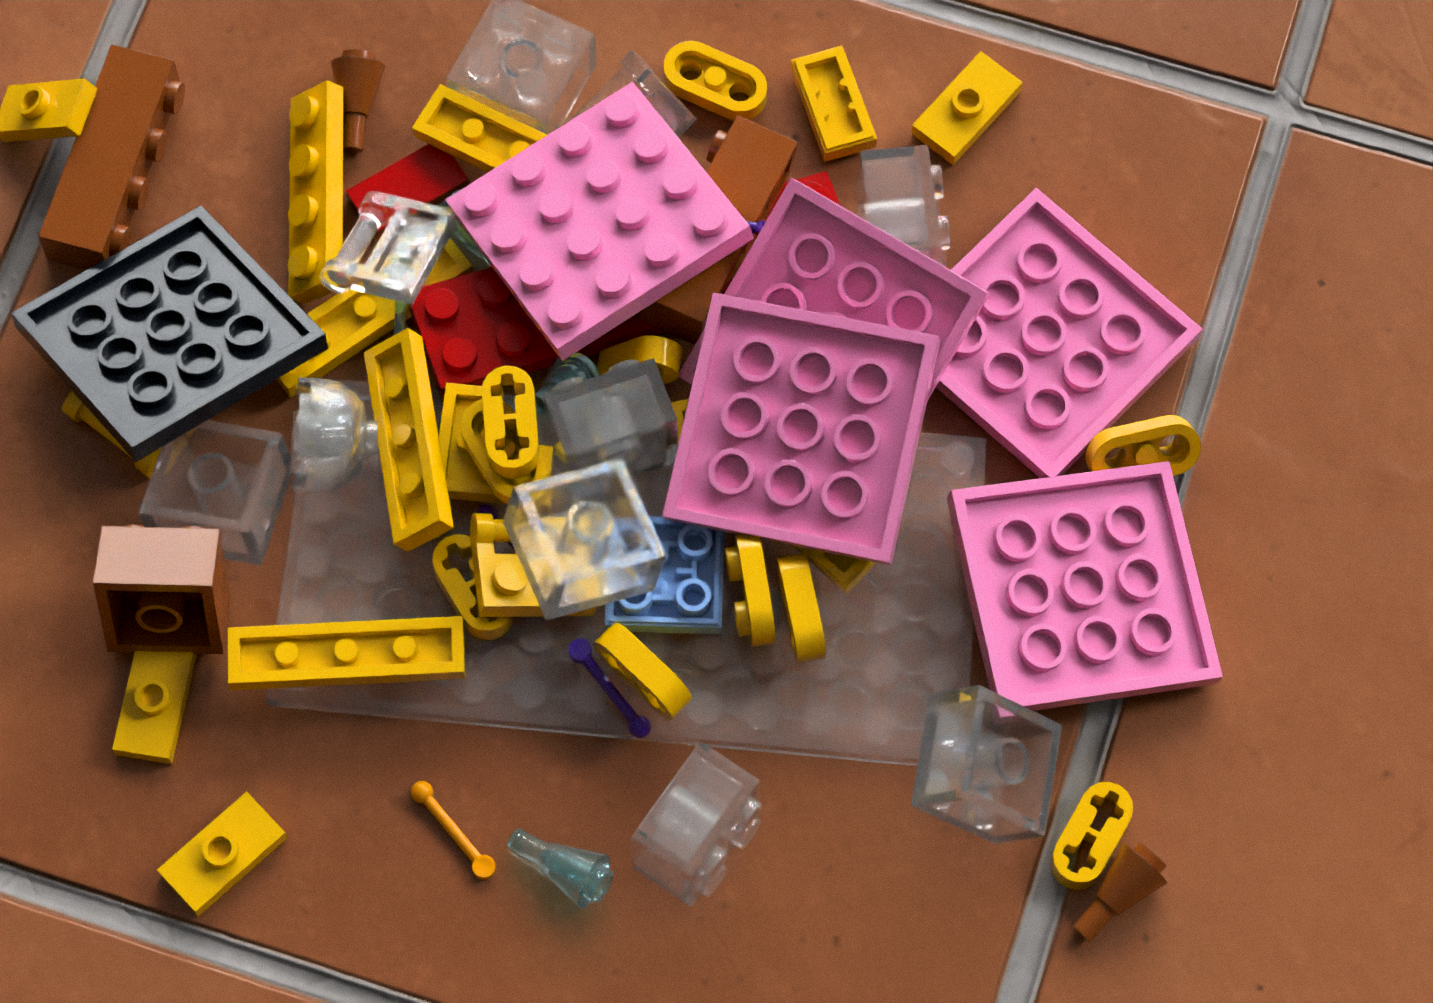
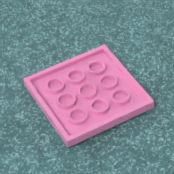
[445,82,754,361]
[678,178,990,401]
[936,188,1203,478]
[662,292,941,566]
[946,461,1223,716]

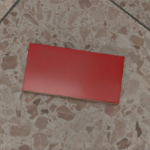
[346,144,469,241]

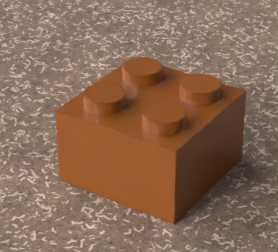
[93,524,230,654]

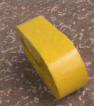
[594,336,683,395]
[482,366,539,479]
[432,534,513,640]
[776,552,826,663]
[593,622,693,720]
[1050,782,1133,890]

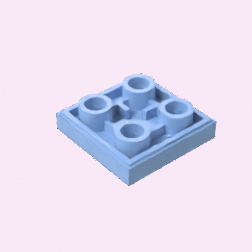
[605,515,724,634]

